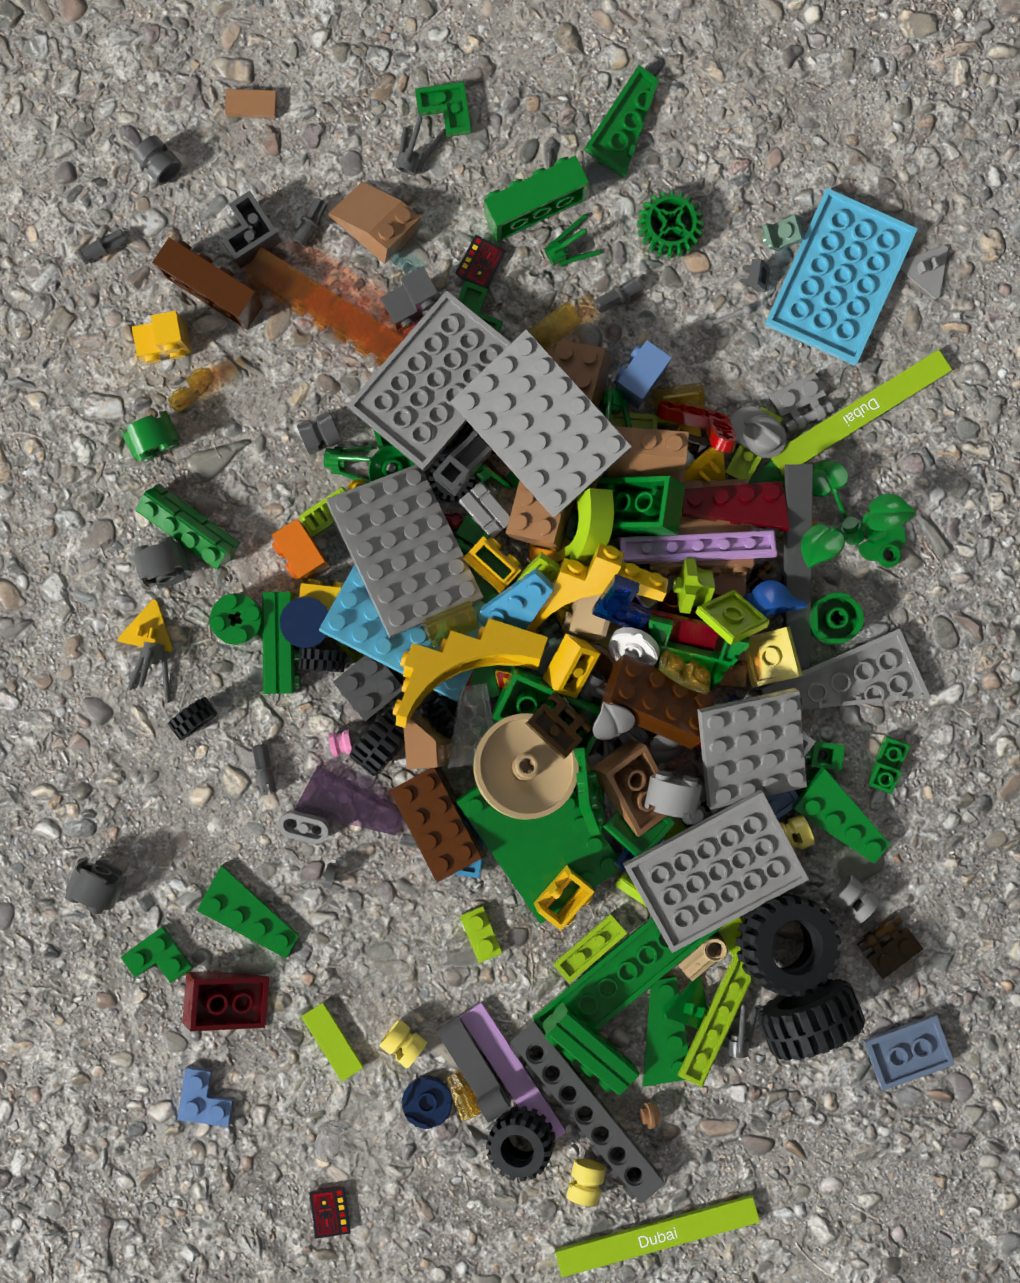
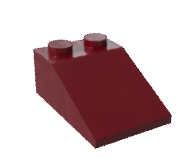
[182,971,270,1032]

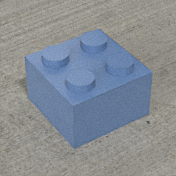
[613,340,672,409]

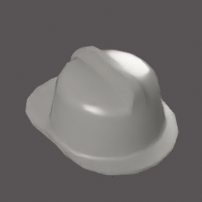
[731,406,786,458]

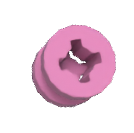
[329,729,354,757]

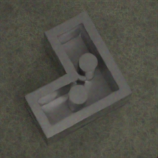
[221,191,282,269]
[380,266,439,330]

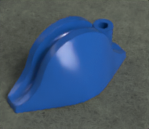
[744,580,807,617]

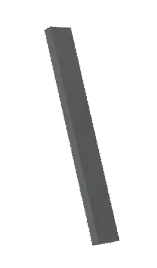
[783,464,813,668]

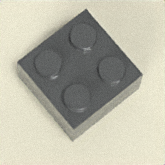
[333,655,403,722]

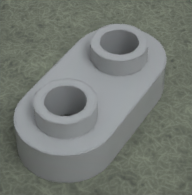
[278,810,330,844]

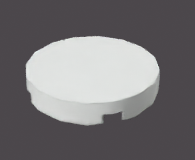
[608,627,660,666]

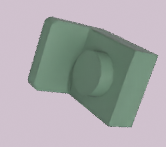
[762,215,805,251]

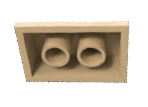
[562,565,618,642]

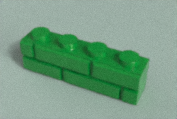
[135,484,240,570]
[262,591,301,694]
[543,1003,640,1096]

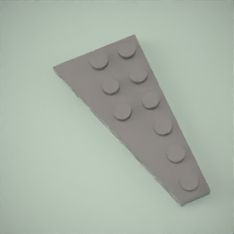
[760,629,931,710]

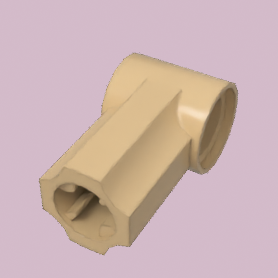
[678,934,727,982]

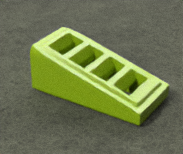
[299,487,346,537]

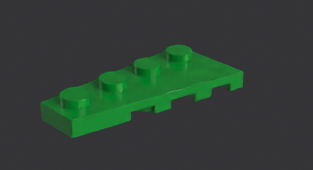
[583,65,659,179]
[792,766,890,864]
[197,865,300,959]
[642,975,689,1087]

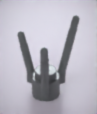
[396,116,446,175]
[128,642,170,703]
[723,1004,758,1058]

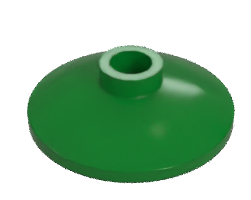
[368,444,416,481]

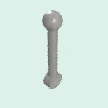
[702,305,752,330]

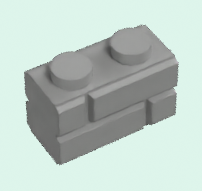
[459,481,512,539]

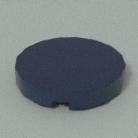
[280,597,329,648]
[401,1075,453,1129]

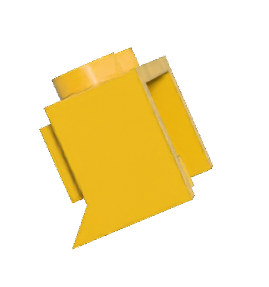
[463,536,521,594]
[534,865,595,931]

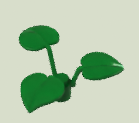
[801,461,916,568]

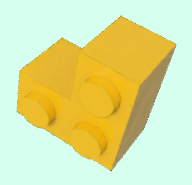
[132,311,192,364]

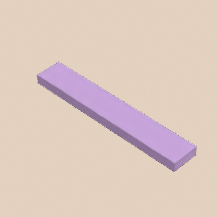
[619,530,777,564]
[460,1001,566,1140]

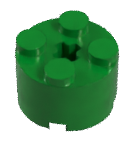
[120,411,181,463]
[809,592,864,645]
[209,593,262,646]

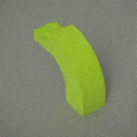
[557,488,614,565]

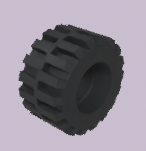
[349,707,405,776]
[486,1106,556,1181]

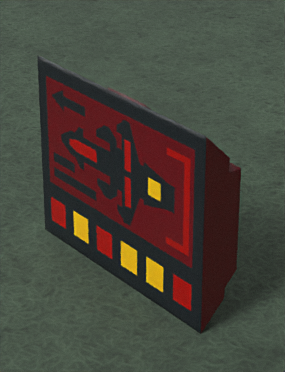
[455,235,506,289]
[309,1186,351,1239]

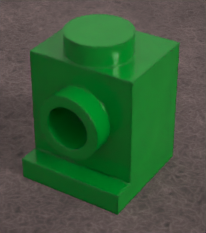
[805,741,845,771]

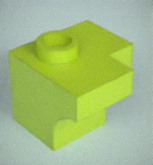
[673,558,715,614]

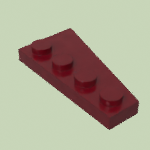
[682,481,790,532]

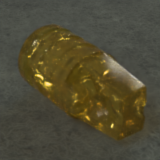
[446,1071,481,1121]

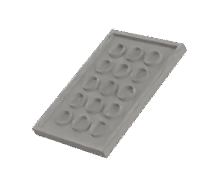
[347,290,511,472]
[450,330,632,518]
[326,465,483,638]
[623,789,809,953]

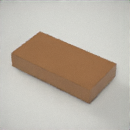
[225,89,277,118]

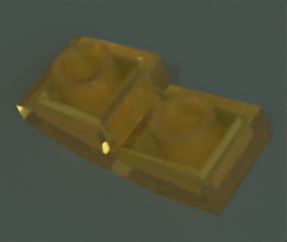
[528,301,583,350]
[167,368,215,412]
[659,649,711,694]

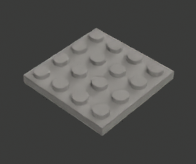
[697,688,807,809]

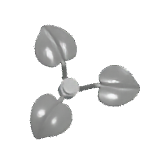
[576,702,684,784]

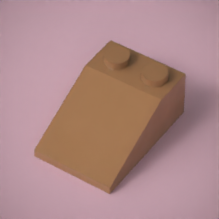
[329,182,420,264]
[592,739,667,837]

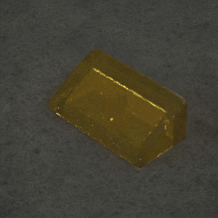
[652,383,705,415]
[422,601,479,647]

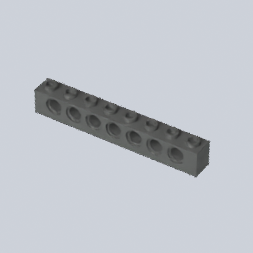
[509,1018,665,1204]

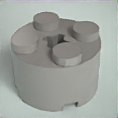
[644,770,702,819]

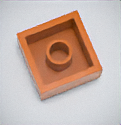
[271,519,331,583]

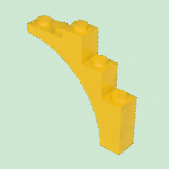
[526,543,668,633]
[393,618,548,728]

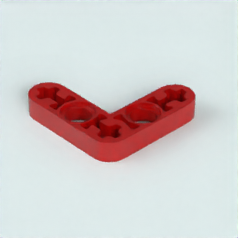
[656,401,737,453]

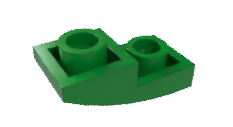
[867,735,910,794]

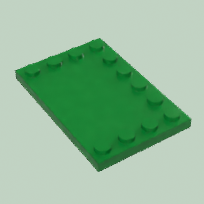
[456,786,624,924]

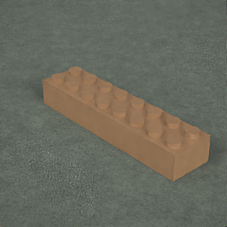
[506,340,612,550]

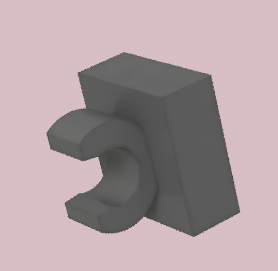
[740,259,770,292]

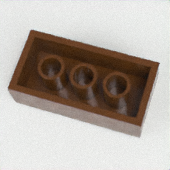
[152,237,263,330]
[599,654,716,749]
[390,767,487,883]

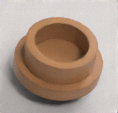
[640,1102,661,1129]

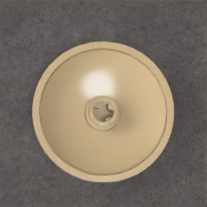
[473,713,579,820]

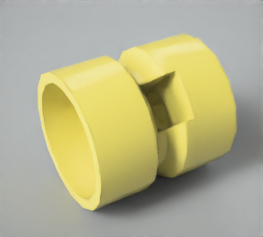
[779,814,815,852]
[379,1019,428,1069]
[566,1158,607,1207]

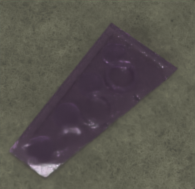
[294,765,404,835]

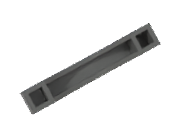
[433,430,493,496]

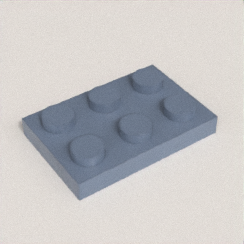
[863,1014,955,1091]

